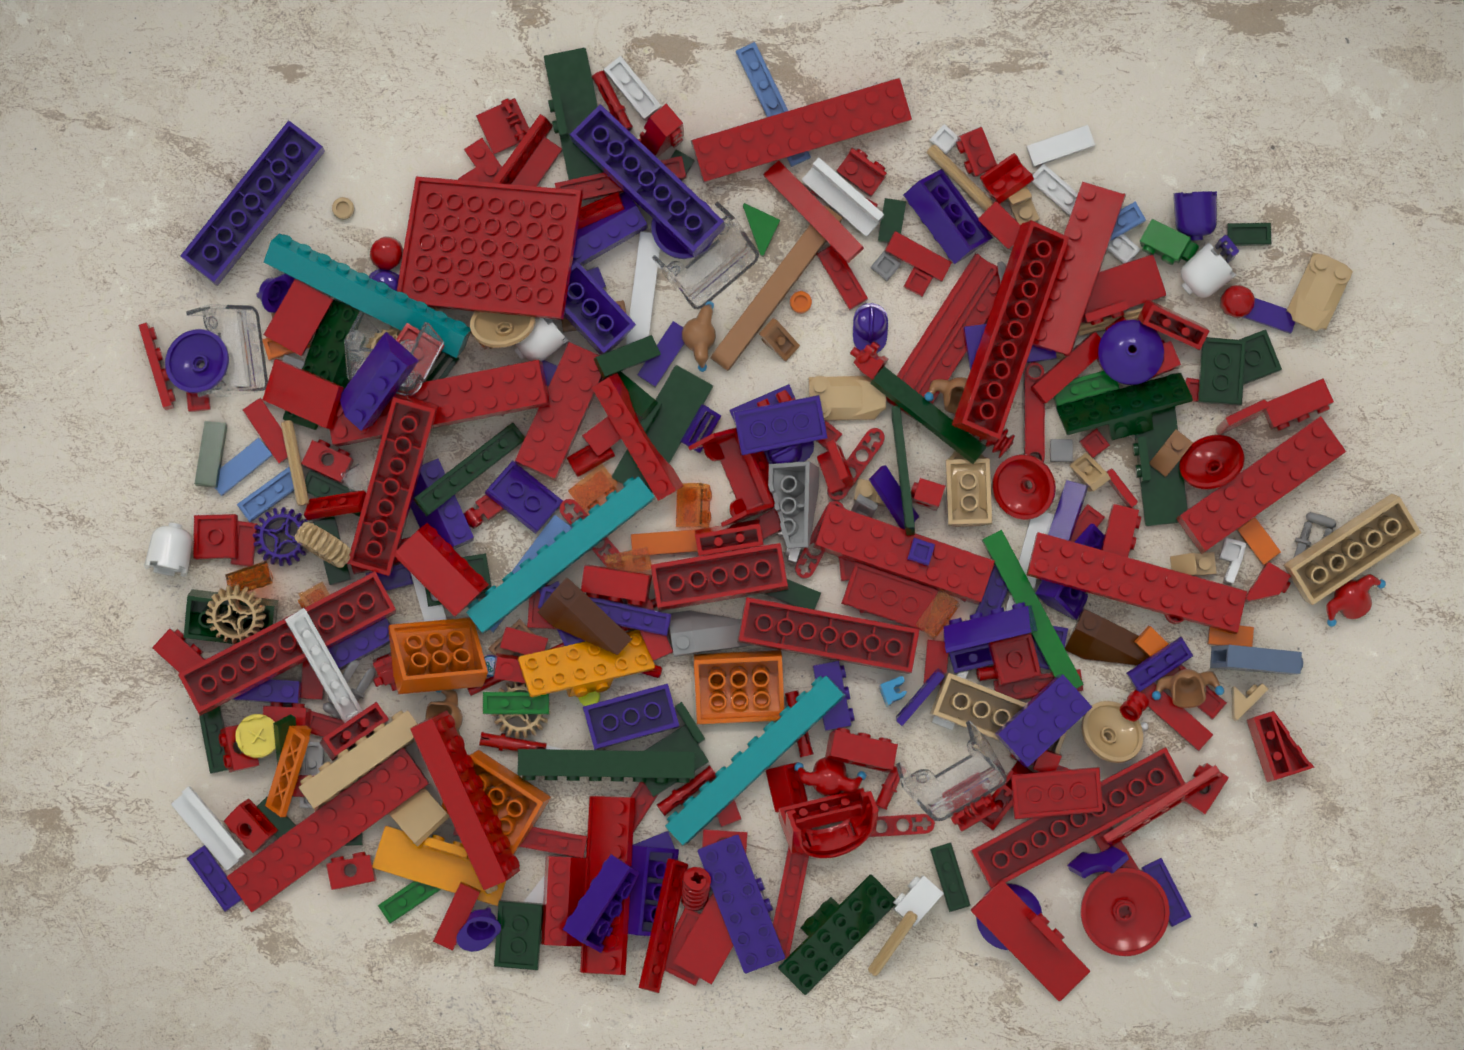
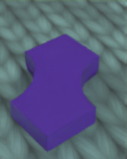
[1067,846,1129,878]

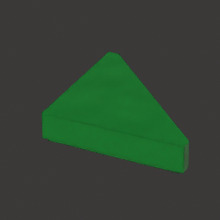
[743,203,780,257]

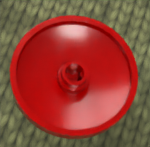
[1080,867,1170,956]

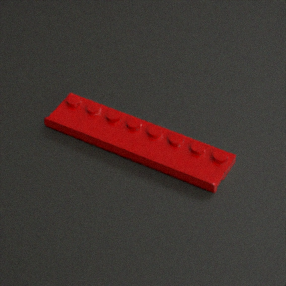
[1032,182,1126,356]
[886,253,1000,423]
[580,796,635,975]

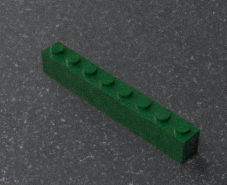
[518,749,695,783]

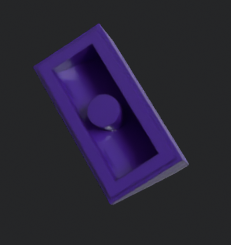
[949,642,993,674]

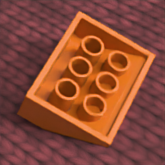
[388,618,488,694]
[694,650,784,724]
[441,750,551,855]

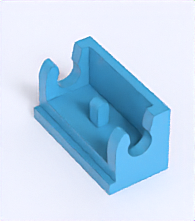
[879,676,907,707]

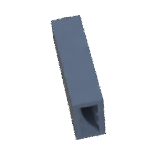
[1210,645,1303,675]

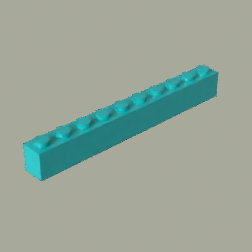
[263,233,471,358]
[466,476,655,634]
[665,676,846,845]

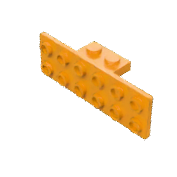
[518,630,655,697]
[372,826,506,906]

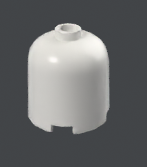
[1180,243,1236,298]
[514,317,569,362]
[144,523,193,577]

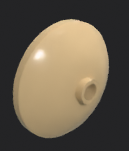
[470,311,536,348]
[1081,701,1143,763]

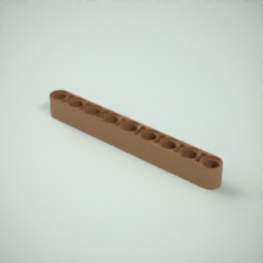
[710,205,843,371]

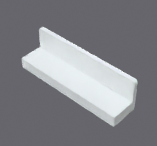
[802,158,884,236]
[171,786,247,870]

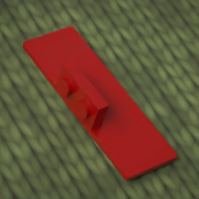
[1082,255,1166,325]
[971,880,1090,1001]

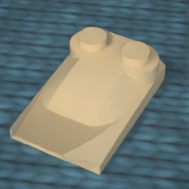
[1286,253,1353,331]
[809,376,886,421]
[946,451,992,527]

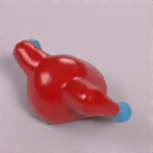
[1326,574,1386,627]
[794,757,867,796]

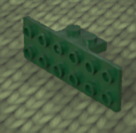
[544,48,604,180]
[283,300,363,430]
[612,365,713,493]
[1056,373,1193,441]
[1132,406,1188,526]
[778,874,895,995]

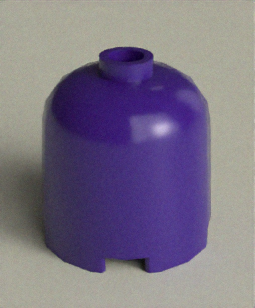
[1173,191,1217,241]

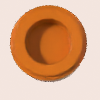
[790,291,812,314]

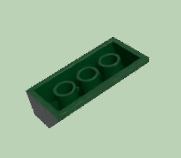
[184,589,279,644]

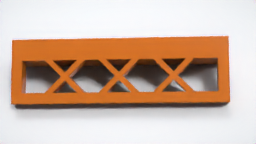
[265,726,311,817]

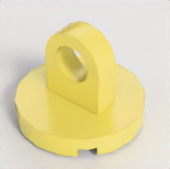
[236,714,276,758]

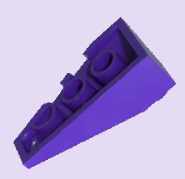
[1035,524,1105,620]

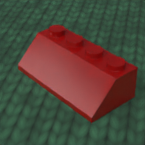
[393,523,489,617]
[541,856,586,947]

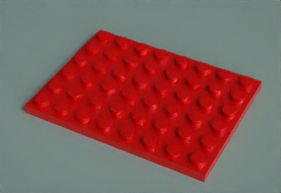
[397,176,583,320]

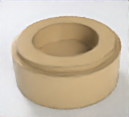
[332,197,354,220]

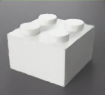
[893,876,944,927]

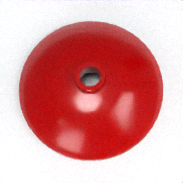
[1180,435,1245,489]
[993,454,1056,520]

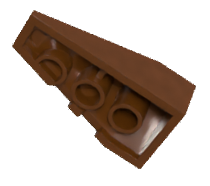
[538,577,632,655]
[1065,609,1149,666]

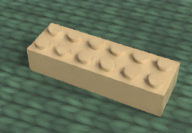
[1283,493,1421,605]
[930,673,1068,754]
[299,710,417,812]

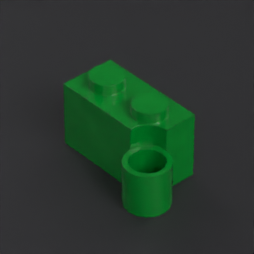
[1140,219,1199,265]

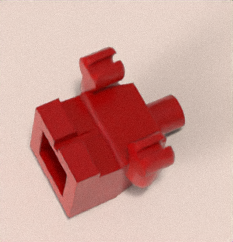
[850,341,889,379]
[373,652,397,691]

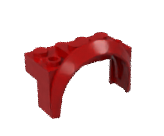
[778,788,879,858]

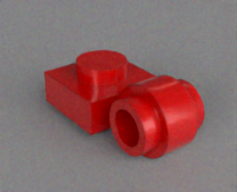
[463,494,504,529]

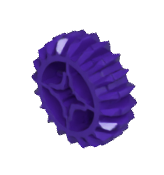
[253,507,308,566]

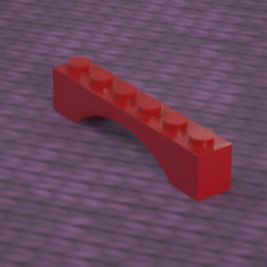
[592,373,684,501]

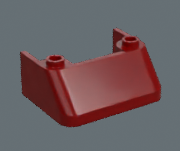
[688,428,775,527]

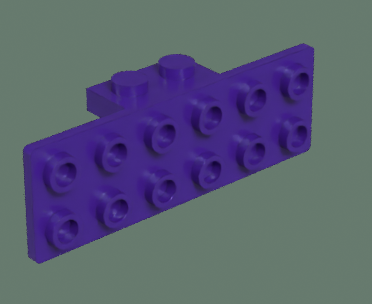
[698,835,785,974]

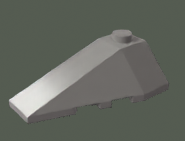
[768,461,819,549]
[669,610,752,657]

